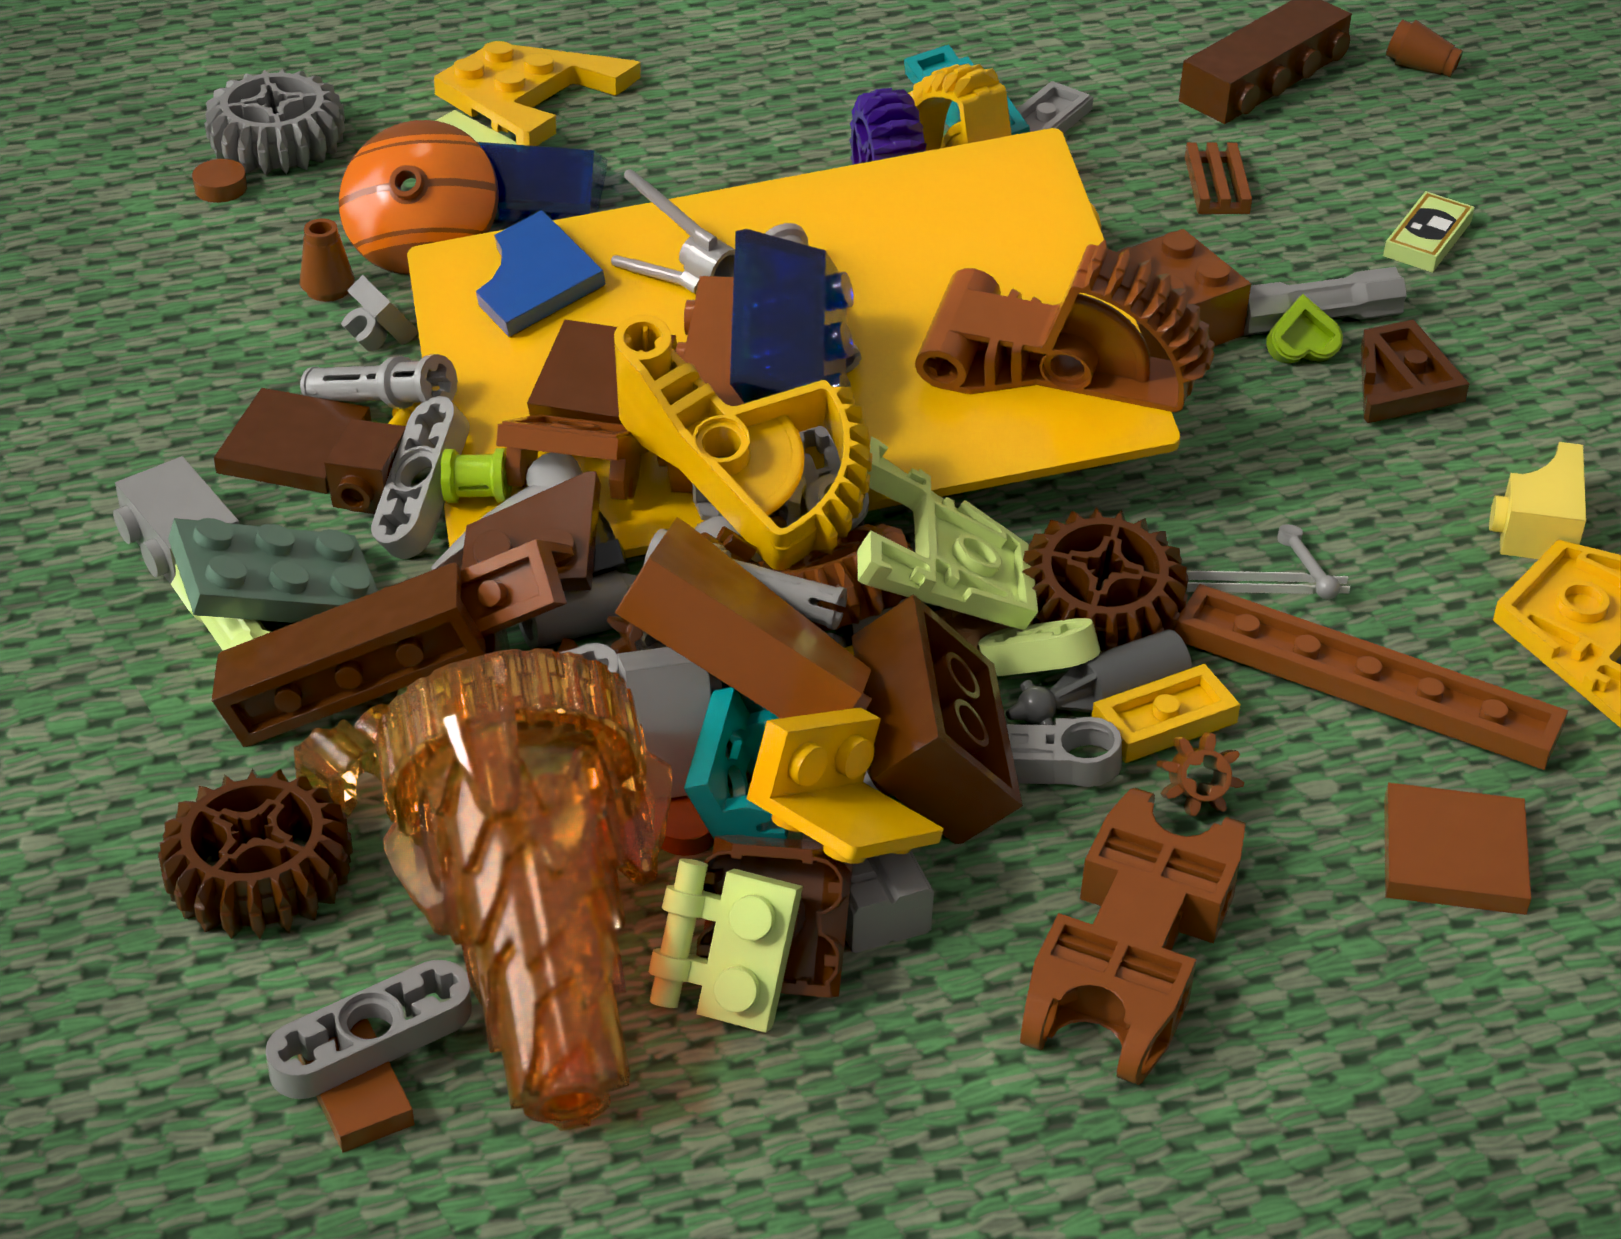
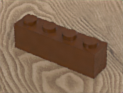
[1179,0,1352,124]

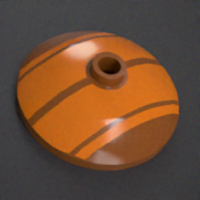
[339,120,499,275]

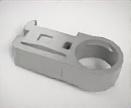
[1007,717,1122,787]

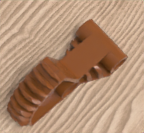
[915,239,1215,412]

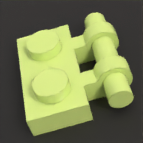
[648,858,803,1033]

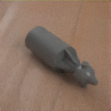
[1006,630,1192,725]

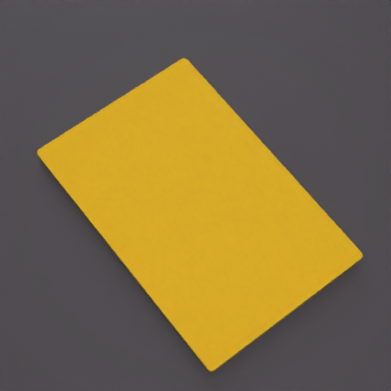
[407,128,1180,558]

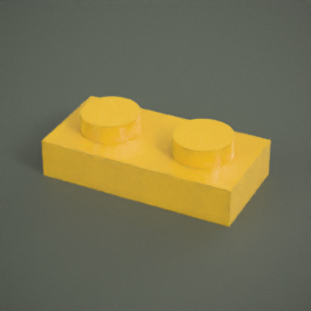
[1092,664,1241,763]

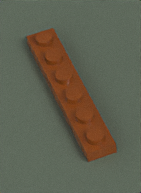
[1175,584,1568,770]

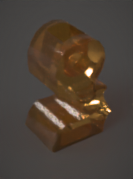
[294,704,430,818]

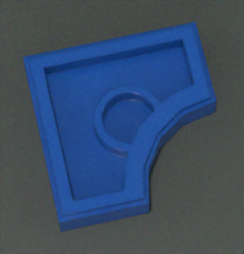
[476,210,606,337]

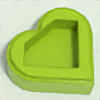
[1266,294,1343,363]

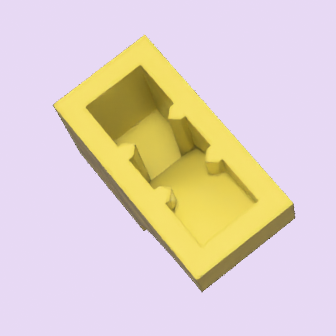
[1489,442,1586,559]

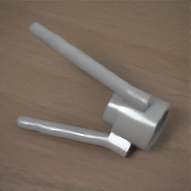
[611,169,740,294]

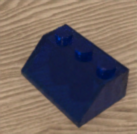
[477,142,608,222]
[730,229,854,403]

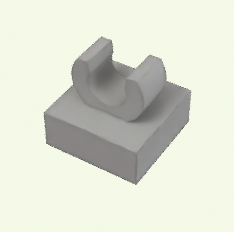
[341,275,418,351]

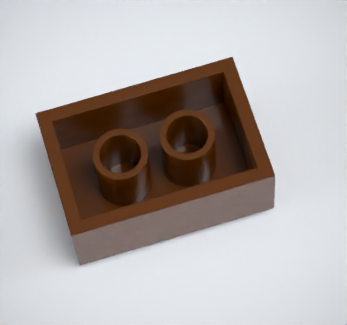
[851,594,1023,844]

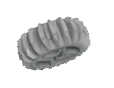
[204,69,345,176]

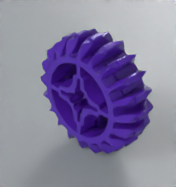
[849,88,927,165]

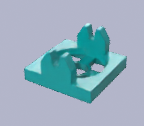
[684,687,789,839]

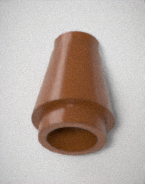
[1386,19,1463,77]
[300,218,355,302]

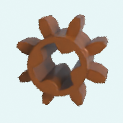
[1156,732,1245,817]

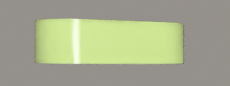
[978,618,1101,676]

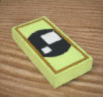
[1383,191,1475,273]

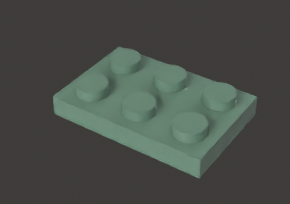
[168,518,378,623]

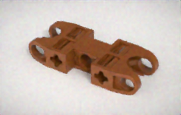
[1020,788,1246,1085]

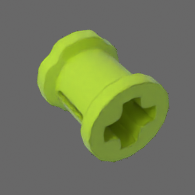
[441,448,512,503]

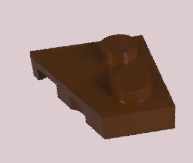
[1361,319,1469,423]
[461,471,601,591]

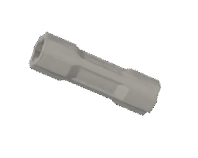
[1244,267,1407,336]

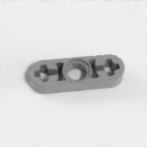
[371,396,469,559]
[266,960,472,1099]

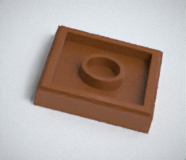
[1384,782,1531,915]

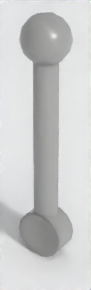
[1277,524,1340,600]

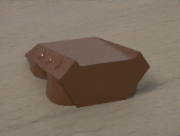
[696,835,853,998]

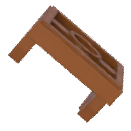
[496,414,650,500]

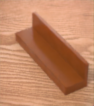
[461,539,574,637]

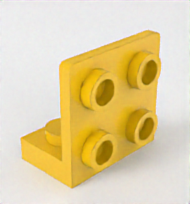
[746,707,943,864]

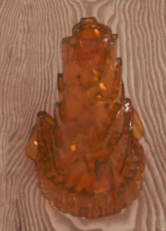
[376,648,673,1131]

